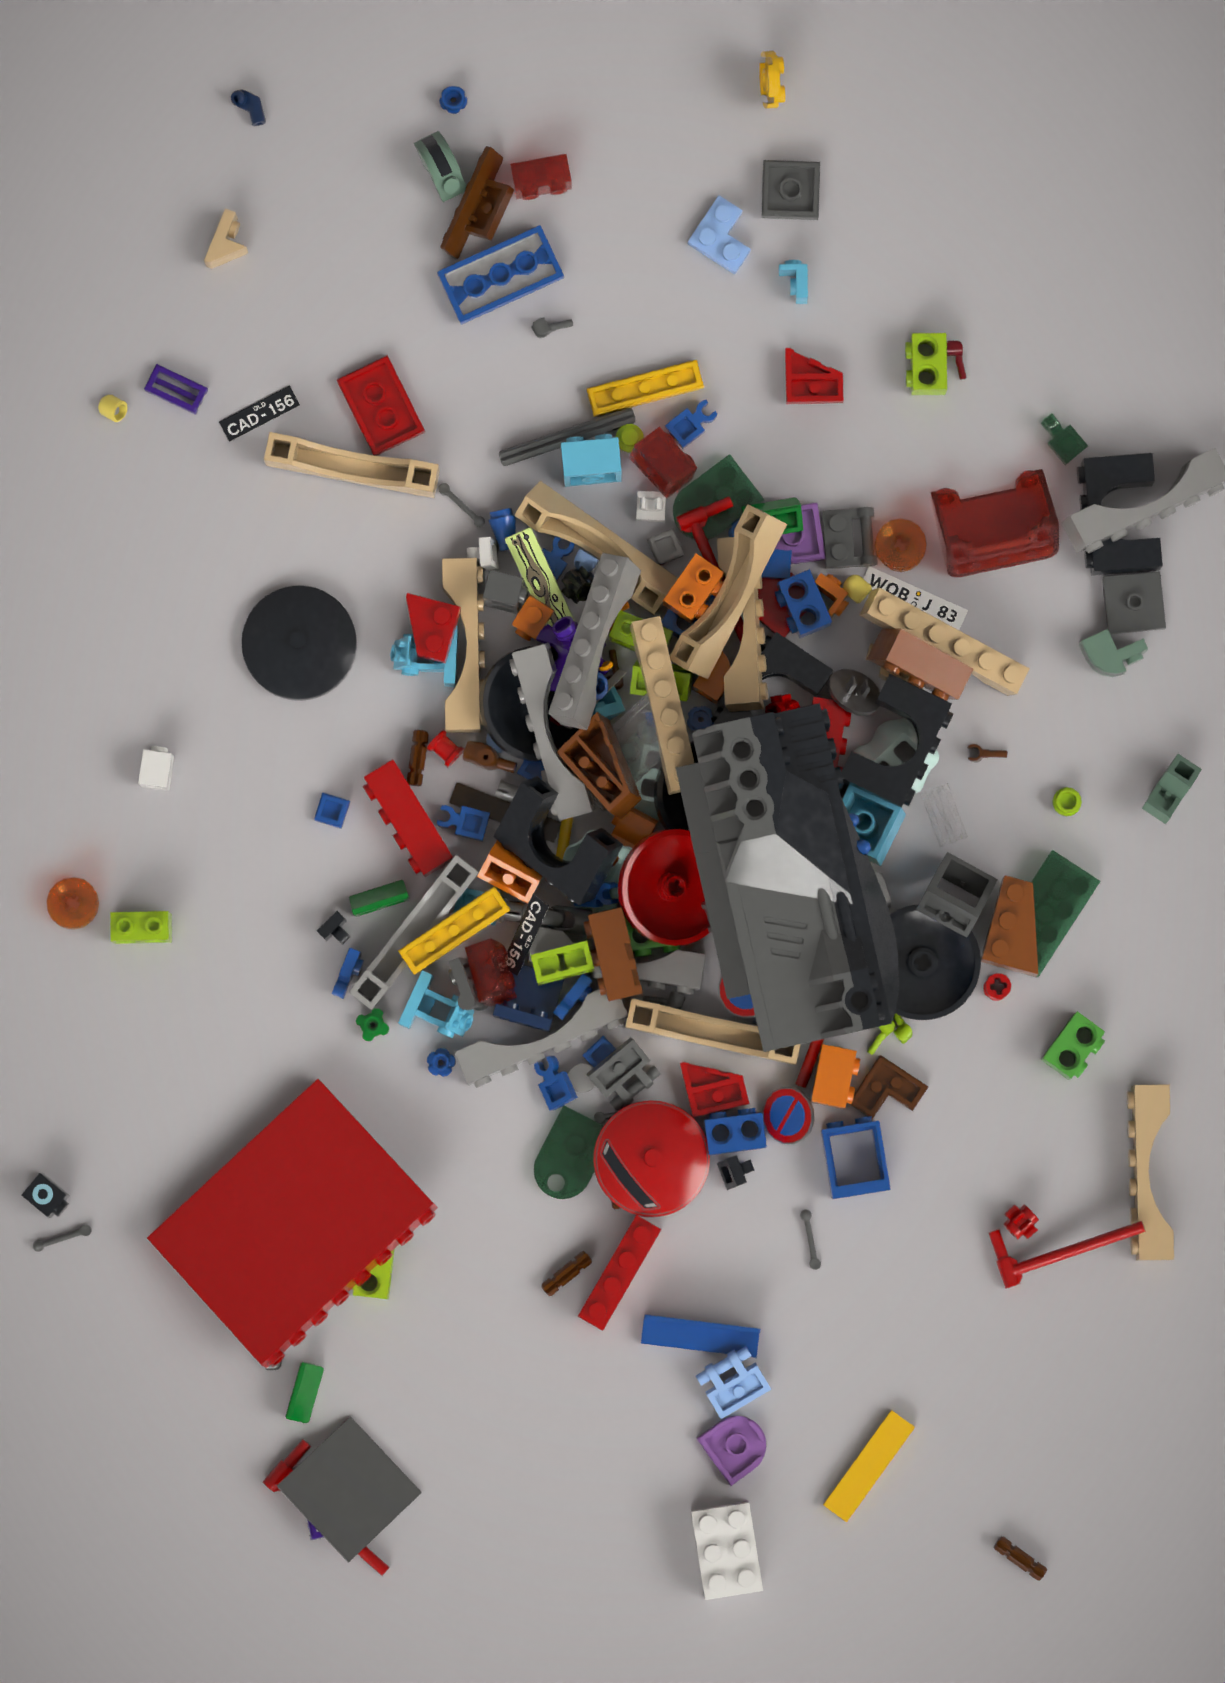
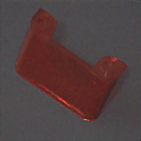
[931,469,1059,577]

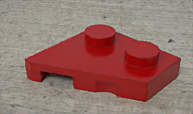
[785,348,844,404]
[406,593,461,664]
[680,1062,750,1118]

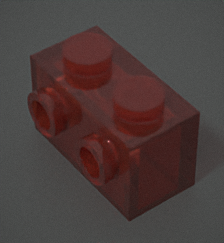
[510,154,572,200]
[629,426,698,499]
[465,938,517,1007]

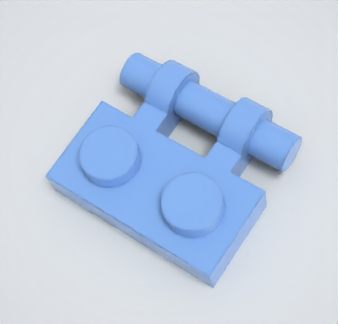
[696,1346,771,1419]

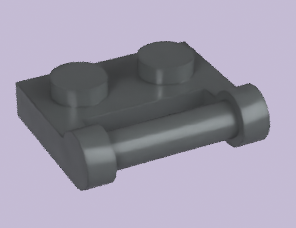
[822,507,878,569]
[448,957,490,1011]

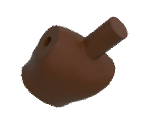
[463,741,517,773]

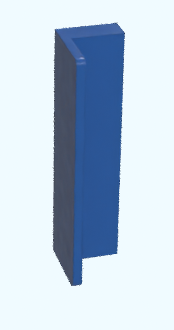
[641,1314,761,1358]

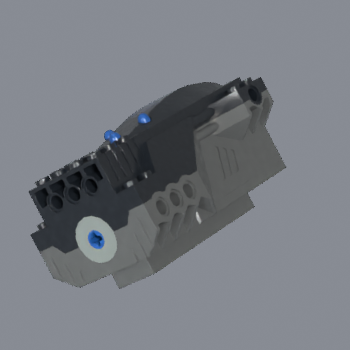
[676,703,899,1052]

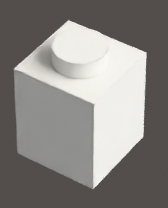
[138,746,175,791]

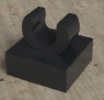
[317,911,350,945]
[717,1155,754,1190]

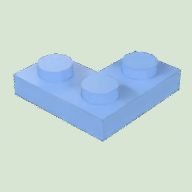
[688,195,751,275]

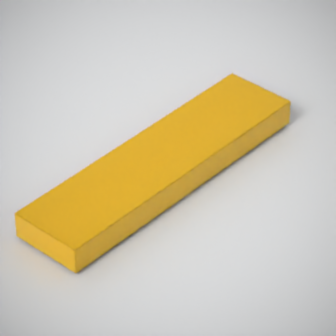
[586,359,704,417]
[398,886,511,975]
[823,1410,915,1522]

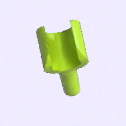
[893,1013,913,1044]
[867,1020,896,1055]

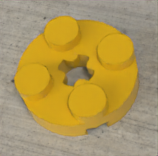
[759,51,786,109]

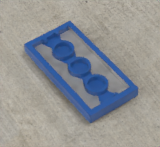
[437,225,564,325]

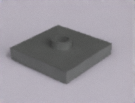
[761,160,820,220]
[1102,571,1166,634]

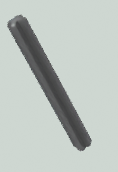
[499,408,636,466]

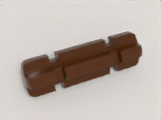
[407,730,429,786]
[541,1251,592,1296]
[994,1536,1047,1581]

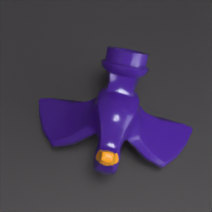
[536,616,613,691]

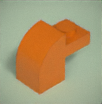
[692,651,730,705]

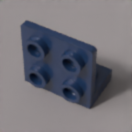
[493,965,564,1032]

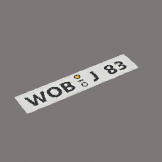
[863,566,968,630]

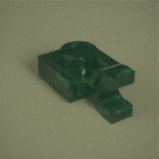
[1040,413,1088,465]

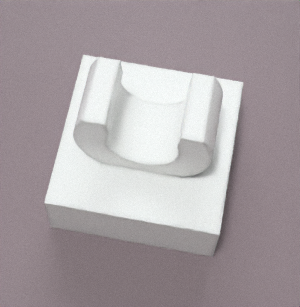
[636,491,666,522]
[467,537,499,570]

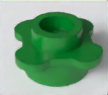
[356,1008,389,1042]

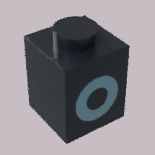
[21,1173,70,1218]

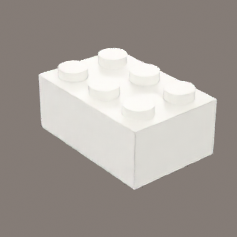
[691,1501,763,1600]

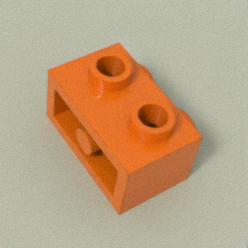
[663,554,724,624]
[477,840,543,904]
[811,1044,861,1109]

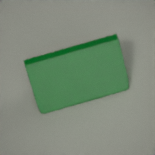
[741,497,804,535]
[349,880,410,917]
[285,1362,324,1423]

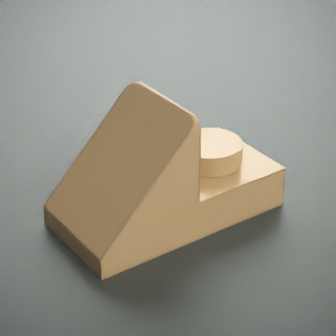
[204,208,248,269]

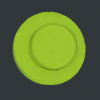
[616,424,644,453]
[1052,787,1082,816]

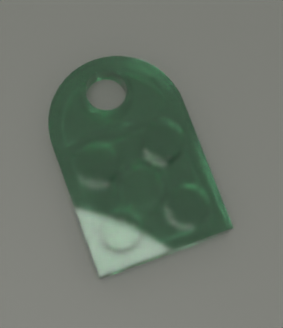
[673,454,764,540]
[534,1105,603,1199]

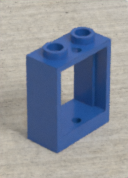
[821,1116,891,1200]

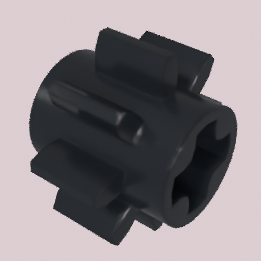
[561,566,594,604]

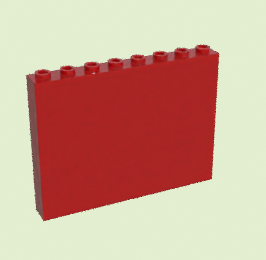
[147,1079,438,1368]

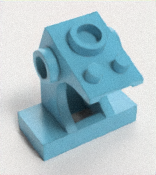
[390,626,458,687]
[398,970,475,1039]

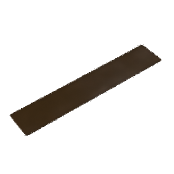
[449,783,561,843]

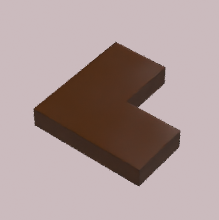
[850,1055,929,1119]

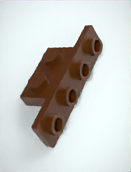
[440,146,514,259]

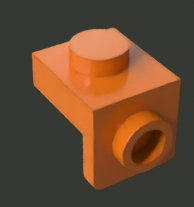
[815,573,849,619]
[511,595,555,641]

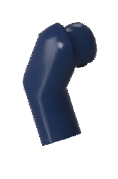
[231,89,266,126]

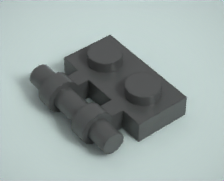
[587,1037,661,1111]

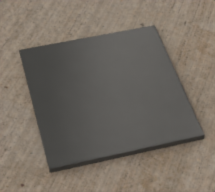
[277,1416,422,1563]

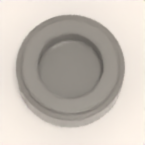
[568,1063,595,1093]

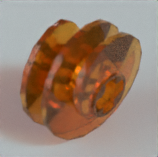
[875,518,927,572]
[46,877,99,930]

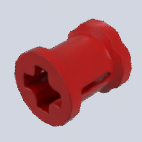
[427,730,464,768]
[983,973,1011,1001]

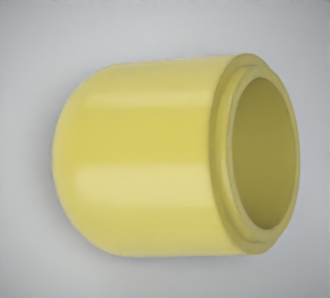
[98,395,128,422]
[843,575,872,604]

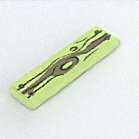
[505,526,575,627]

